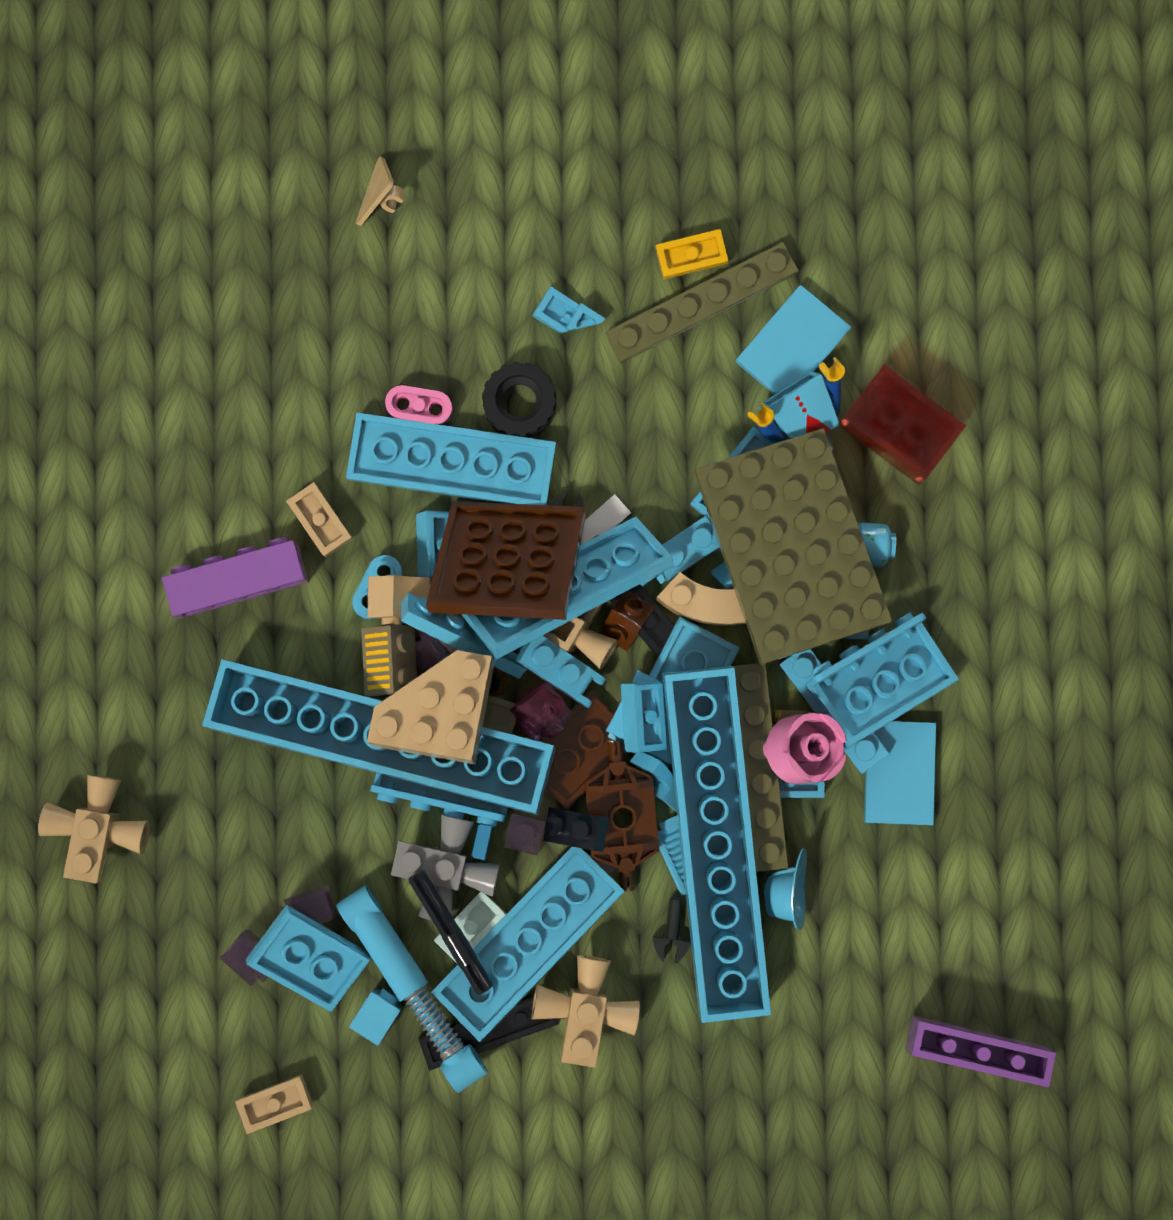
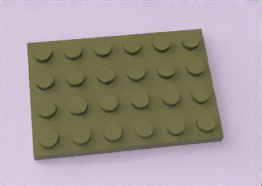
[694,428,892,665]

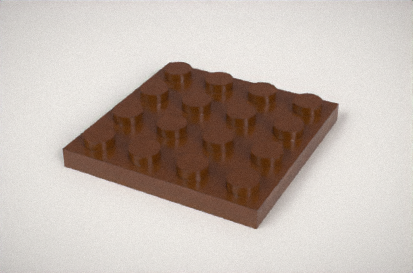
[426,501,586,620]

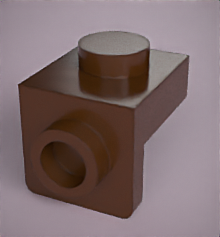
[599,591,654,651]

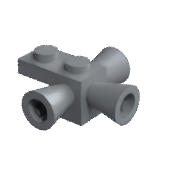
[391,814,501,920]

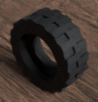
[482,362,557,438]

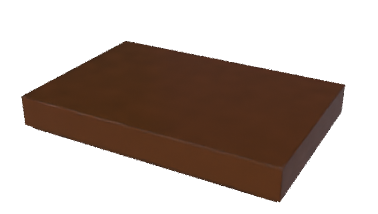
[539,690,625,810]

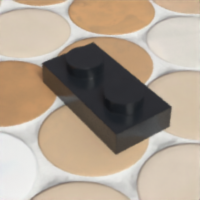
[543,807,609,852]

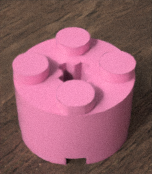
[763,713,846,785]

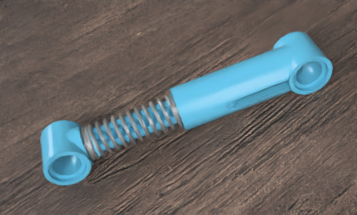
[336,885,488,1093]

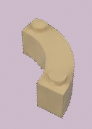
[656,572,746,626]
[367,575,466,625]

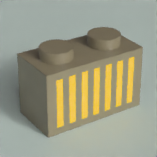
[361,625,417,697]

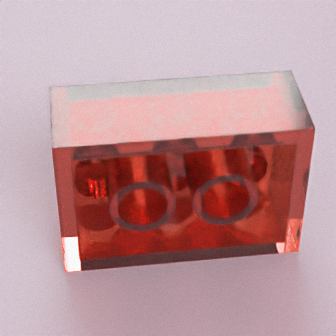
[839,365,966,485]

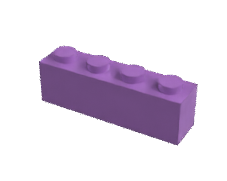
[162,537,309,619]
[905,1015,1056,1088]

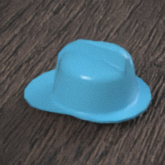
[764,848,807,930]

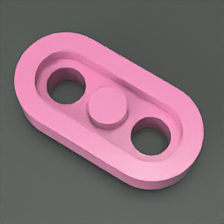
[385,385,453,425]

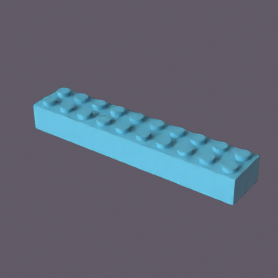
[202,659,556,816]
[662,666,771,1023]

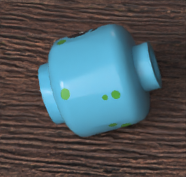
[858,522,896,567]

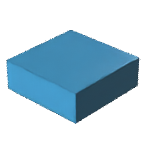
[472,824,494,860]

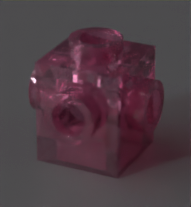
[510,682,572,741]

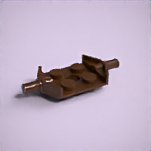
[583,740,659,892]

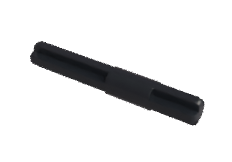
[409,870,493,995]

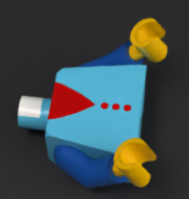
[747,357,845,450]

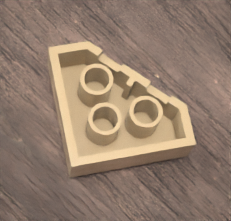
[367,650,495,764]

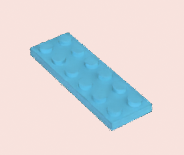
[346,412,556,505]
[462,516,674,660]
[431,847,625,1042]

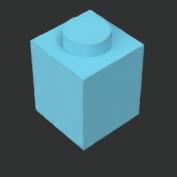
[349,987,404,1046]

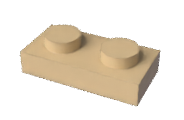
[286,482,353,558]
[235,1074,314,1134]

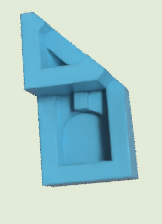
[532,286,605,333]
[631,753,677,812]

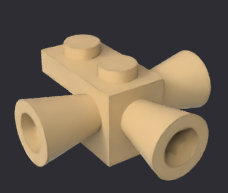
[543,604,618,669]
[38,775,150,883]
[531,955,640,1068]

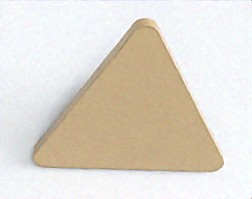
[356,156,405,226]

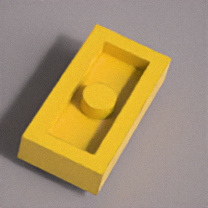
[655,229,728,280]

